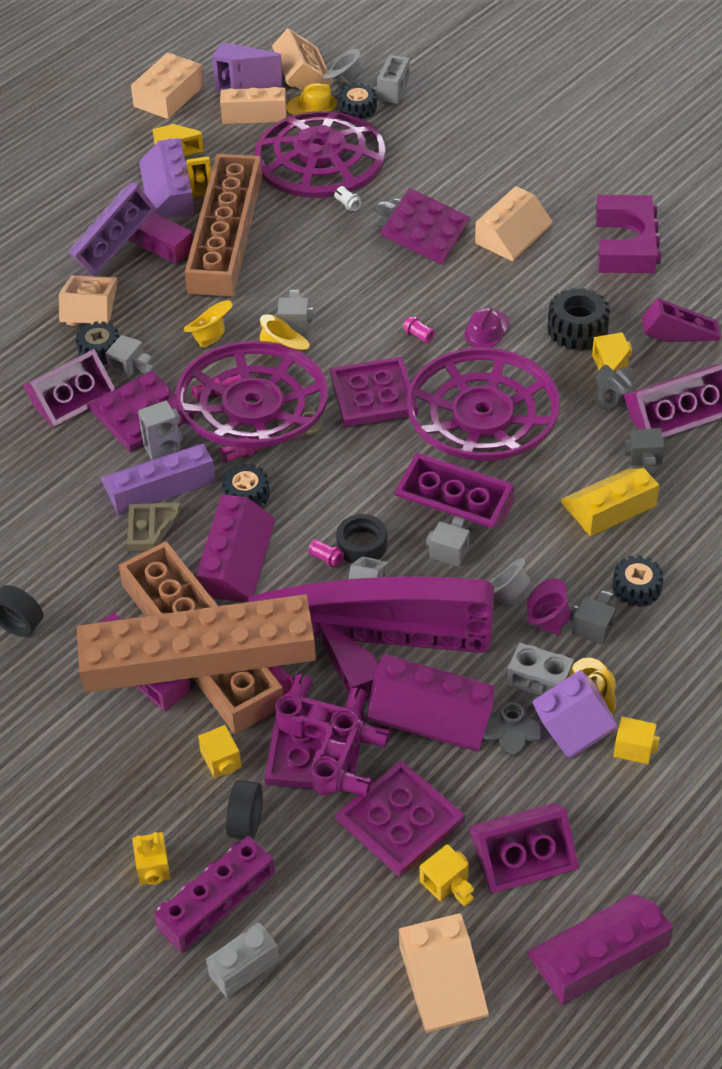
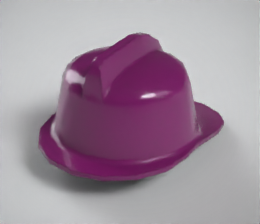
[464,308,510,348]
[527,578,571,636]

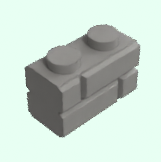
[206,922,279,998]

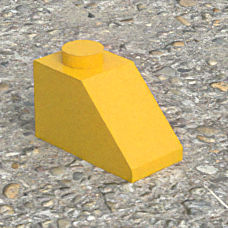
[152,124,204,156]
[186,157,211,198]
[592,332,632,372]

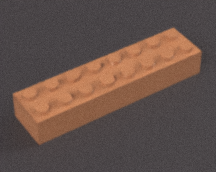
[185,154,262,297]
[118,541,283,734]
[76,594,316,693]

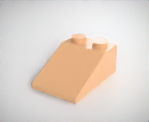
[59,275,118,326]
[399,913,489,1033]

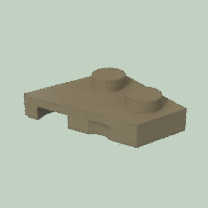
[127,502,181,552]

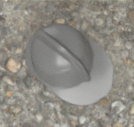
[323,49,363,84]
[488,558,534,605]

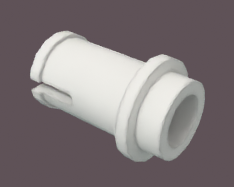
[334,186,362,211]

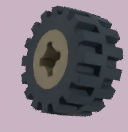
[76,321,120,364]

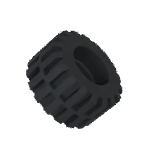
[547,288,610,351]

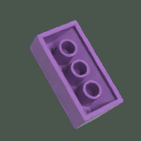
[139,138,194,218]
[67,183,156,276]
[100,444,216,515]

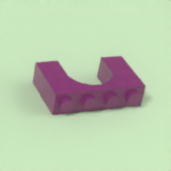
[595,194,661,274]

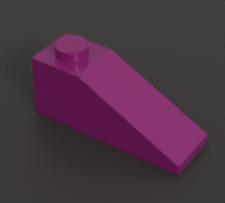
[641,298,722,342]
[320,622,379,699]

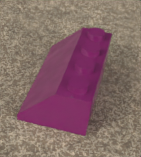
[623,364,722,437]
[394,452,514,528]
[196,494,275,603]
[365,654,495,752]
[527,894,673,1005]

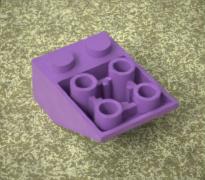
[212,42,283,93]

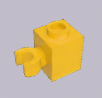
[132,832,171,885]
[420,844,474,906]

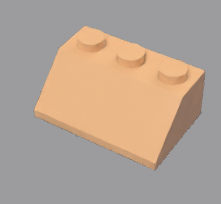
[272,28,333,91]
[220,87,287,124]
[475,186,553,261]

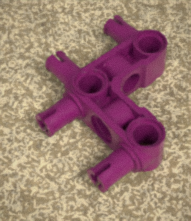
[275,674,390,797]

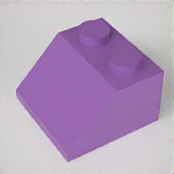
[532,670,619,759]

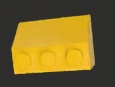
[561,468,659,537]

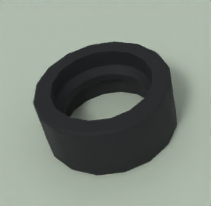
[336,514,387,563]
[0,585,43,637]
[226,780,263,840]

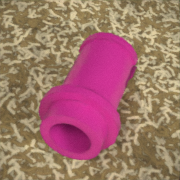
[403,317,435,344]
[308,539,344,567]

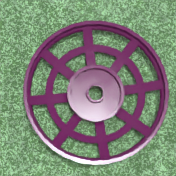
[254,111,386,198]
[176,341,328,448]
[407,348,560,461]

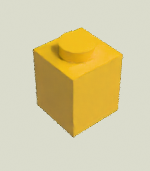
[613,716,660,764]
[198,725,242,779]

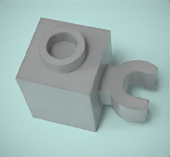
[278,290,313,332]
[105,335,154,378]
[426,516,470,567]

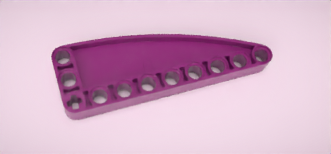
[248,577,494,653]

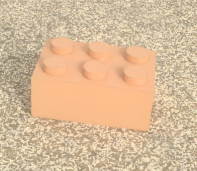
[131,52,204,119]

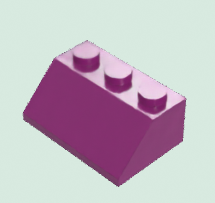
[23,349,115,427]
[469,802,579,894]

